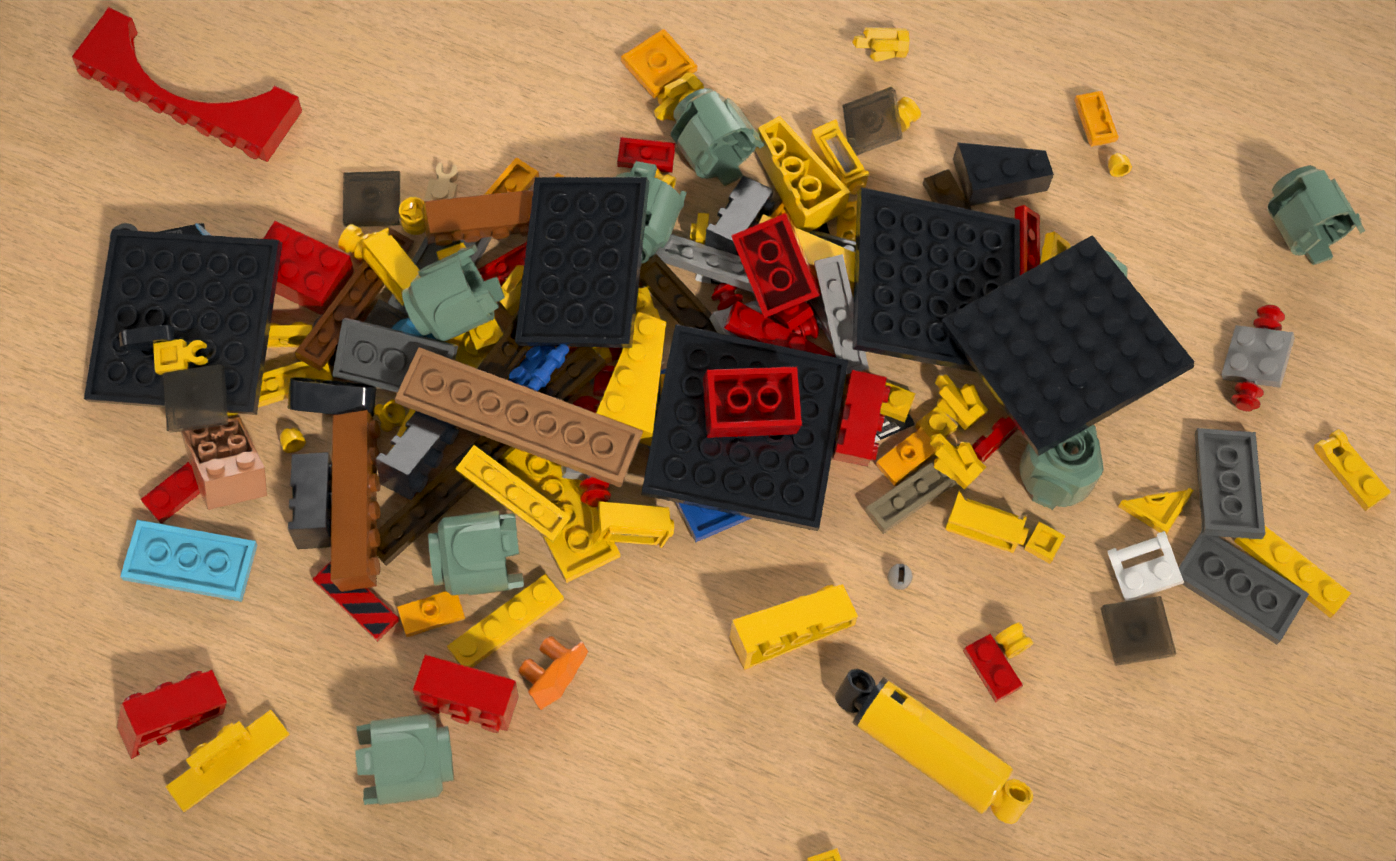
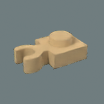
[424,163,458,201]

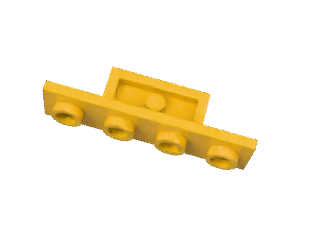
[165,710,290,813]

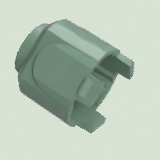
[671,88,764,186]
[616,161,687,263]
[1267,166,1365,265]
[402,244,505,342]
[1020,425,1104,510]
[428,510,524,596]
[355,714,454,805]

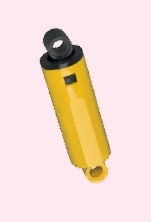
[835,669,1033,824]

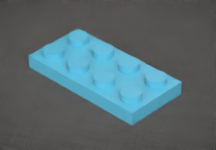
[120,520,258,602]

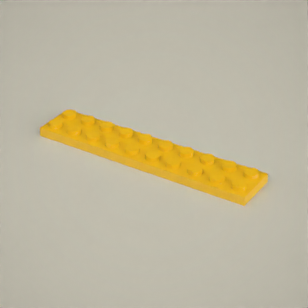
[446,321,620,583]

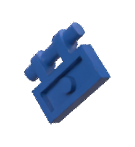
[508,344,569,391]

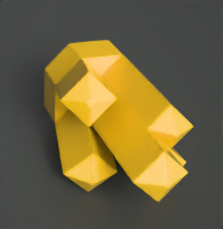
[852,27,910,62]
[654,72,704,121]
[500,265,524,316]
[935,374,988,430]
[930,433,987,490]

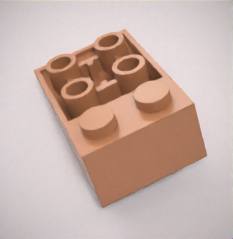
[181,417,267,510]

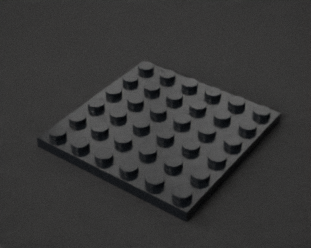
[852,187,1020,372]
[84,229,283,415]
[942,235,1195,456]
[641,324,849,531]

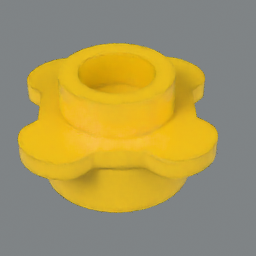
[374,399,406,432]

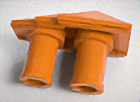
[519,636,588,710]

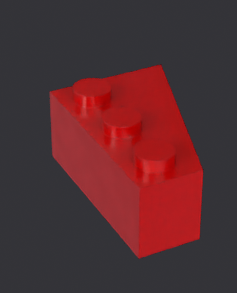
[833,370,891,467]
[117,670,227,759]

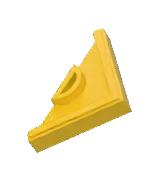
[1118,488,1194,534]

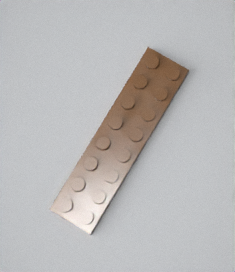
[395,347,643,487]

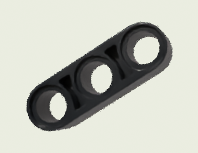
[287,377,377,417]

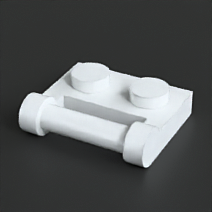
[1107,531,1184,603]

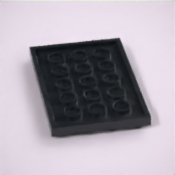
[515,177,650,348]

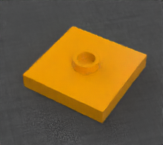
[621,28,697,99]

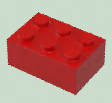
[731,213,821,318]
[263,221,354,315]
[703,367,802,438]
[413,655,519,733]

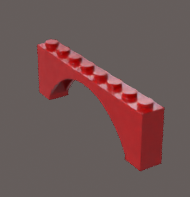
[72,7,302,162]

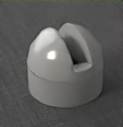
[887,564,913,590]

